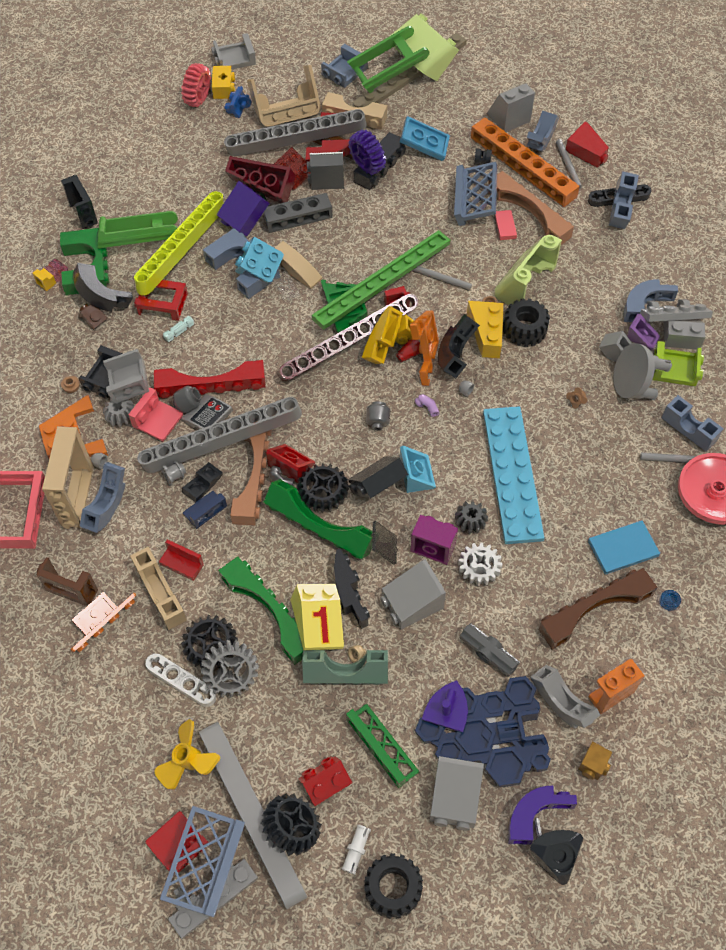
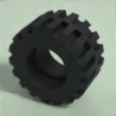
[503,298,550,347]
[364,853,423,919]

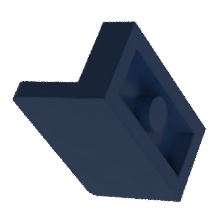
[183,491,227,529]

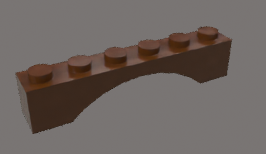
[538,568,658,650]

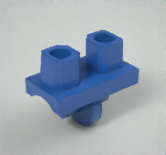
[224,86,252,118]

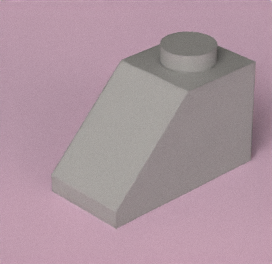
[599,331,632,362]

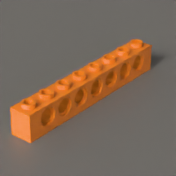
[471,117,580,207]

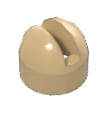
[348,645,366,663]

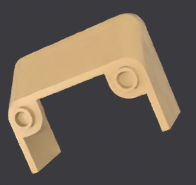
[247,65,321,127]

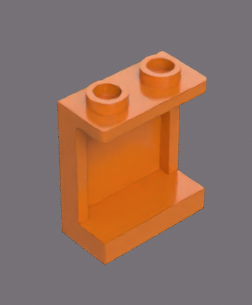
[588,659,645,714]

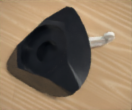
[530,818,584,885]

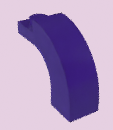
[508,785,577,845]

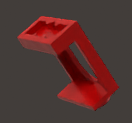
[134,280,188,321]

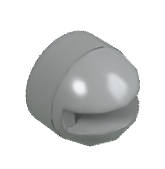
[459,380,475,397]
[91,453,108,469]

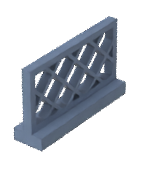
[454,162,497,226]
[160,806,245,917]

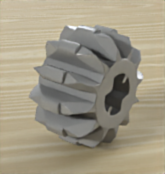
[103,398,134,428]

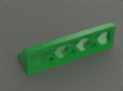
[346,704,419,789]

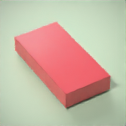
[494,210,517,240]

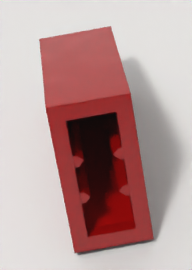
[566,121,609,168]

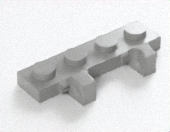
[640,299,713,322]
[168,856,258,939]

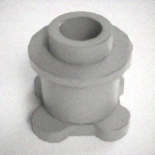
[161,461,186,486]

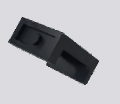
[61,175,98,229]
[78,345,123,398]

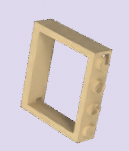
[42,426,94,529]

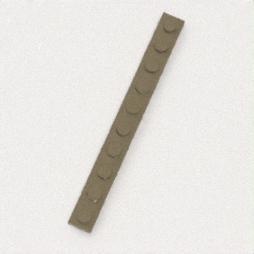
[349,33,467,108]

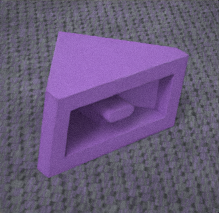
[627,314,660,350]

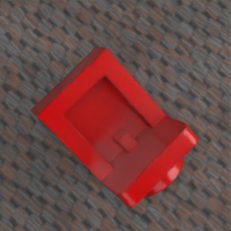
[384,286,410,307]

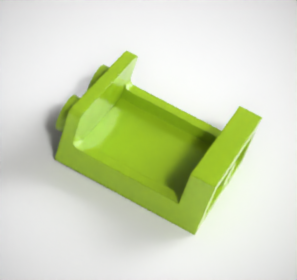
[652,341,704,387]

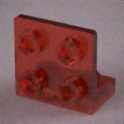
[274,147,311,190]

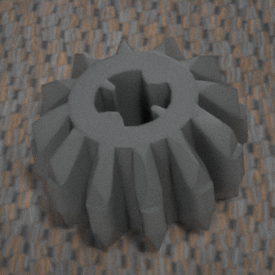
[455,500,488,535]

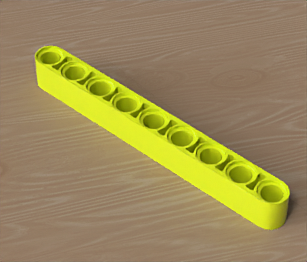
[134,191,224,295]

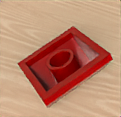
[266,444,315,483]

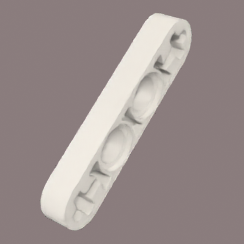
[146,654,216,707]

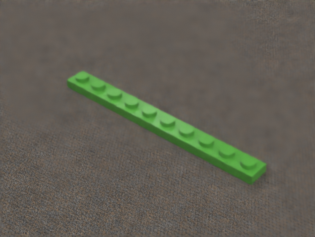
[312,230,451,330]

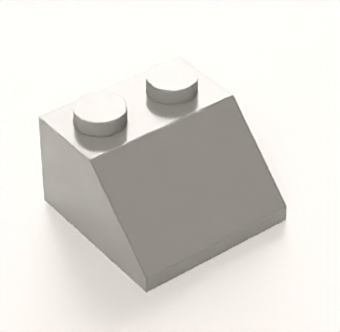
[663,319,705,350]

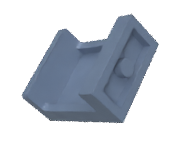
[321,44,368,88]

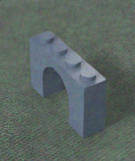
[203,228,280,299]

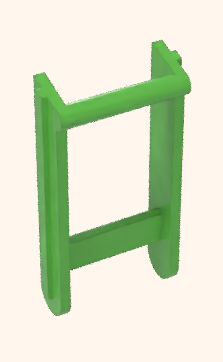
[347,26,430,93]
[98,211,178,248]

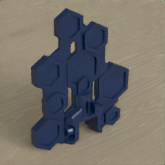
[415,676,551,788]

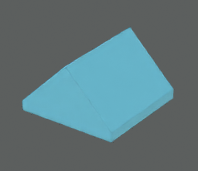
[400,446,436,493]

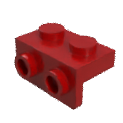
[298,756,352,806]

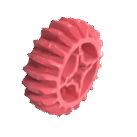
[181,63,211,107]

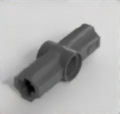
[459,623,520,677]

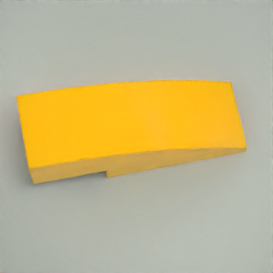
[362,306,403,364]

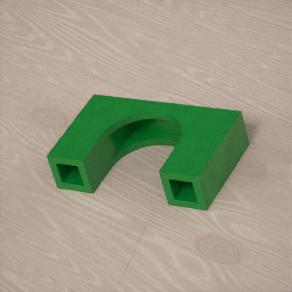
[60,228,110,296]

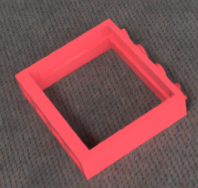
[0,471,45,549]

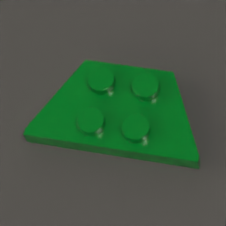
[321,280,368,333]

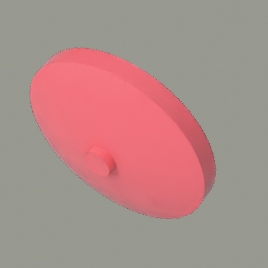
[678,453,726,525]

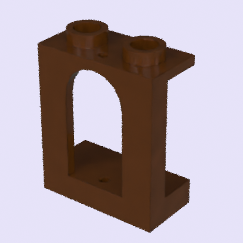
[36,557,98,606]

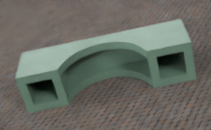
[302,650,388,685]

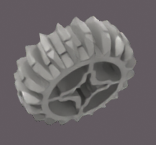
[201,640,259,697]

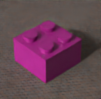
[410,514,458,565]

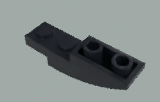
[334,548,370,629]

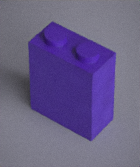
[216,181,270,237]

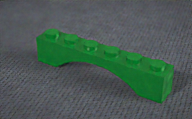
[263,479,378,559]
[218,556,304,665]

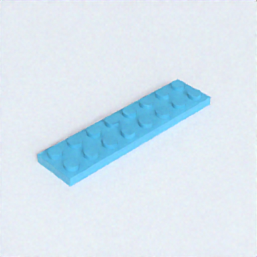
[483,406,545,544]

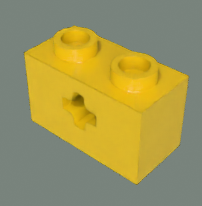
[212,66,235,99]

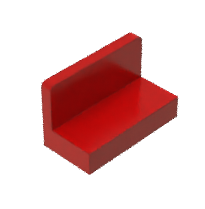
[159,539,204,581]

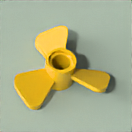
[155,719,220,790]

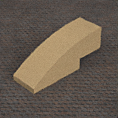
[275,241,322,289]

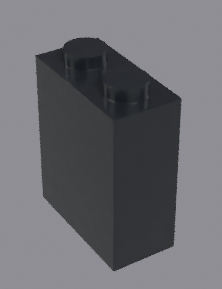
[348,456,409,499]

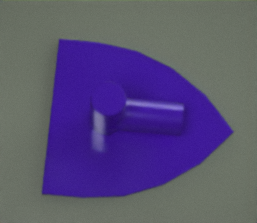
[422,680,468,732]

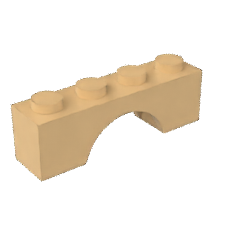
[322,92,387,130]
[130,547,187,630]

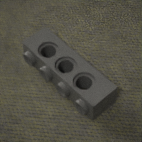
[263,193,333,233]

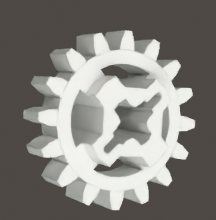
[458,543,502,586]

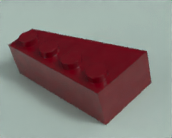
[225,156,296,204]

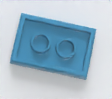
[400,116,450,161]
[588,521,660,575]

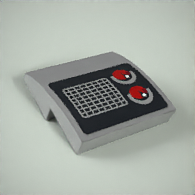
[181,394,233,430]

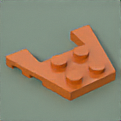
[410,310,439,386]
[39,395,108,459]

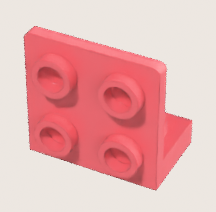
[128,388,183,441]

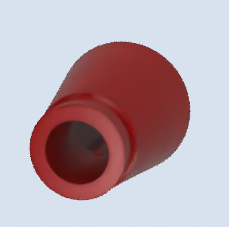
[396,339,420,363]

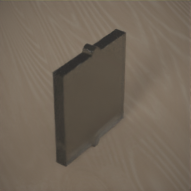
[371,521,398,565]

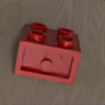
[145,811,208,877]

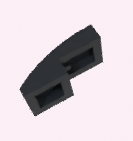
[182,462,223,503]

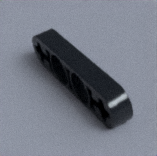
[588,184,652,207]

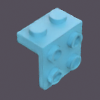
[235,237,284,283]

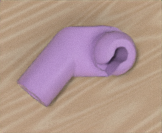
[415,394,440,417]

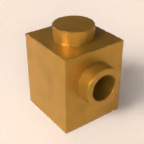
[578,741,612,780]

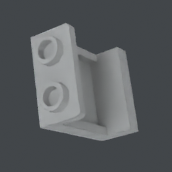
[211,33,256,69]
[103,349,149,404]

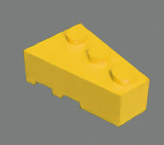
[467,301,504,359]

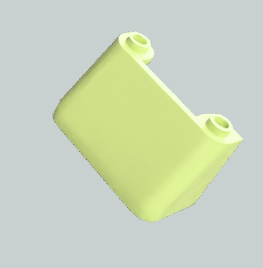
[390,13,459,81]
[495,235,562,305]

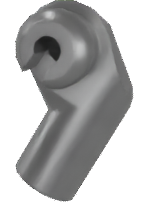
[269,466,295,486]

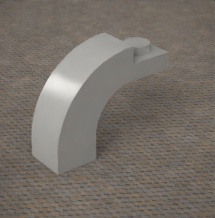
[530,665,600,729]

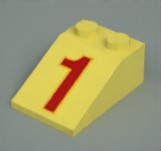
[290,584,344,650]

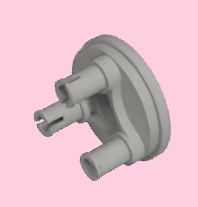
[613,343,672,400]

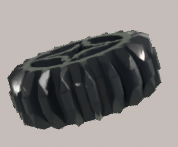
[297,463,349,513]
[181,615,238,669]
[261,793,322,856]

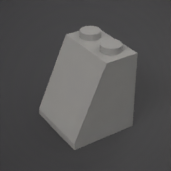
[487,83,535,132]
[380,559,446,629]
[430,756,484,831]

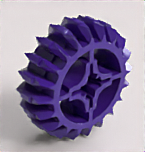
[348,130,386,175]

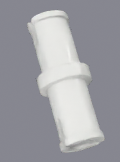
[342,825,371,875]

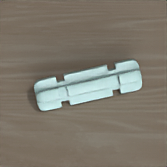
[163,316,194,342]

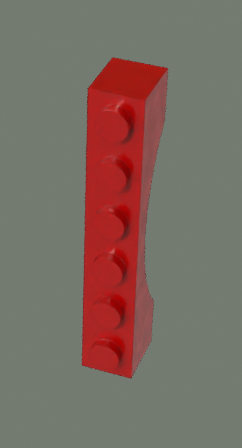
[154,360,266,398]

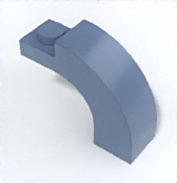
[527,111,559,151]
[623,279,678,322]
[80,462,126,533]

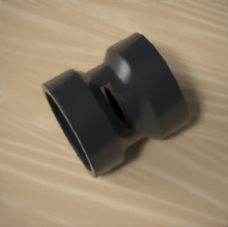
[474,148,492,165]

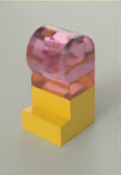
[32,259,68,291]

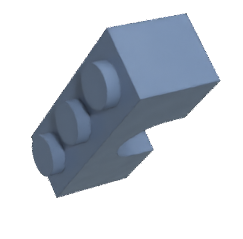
[609,171,639,229]
[662,395,724,452]

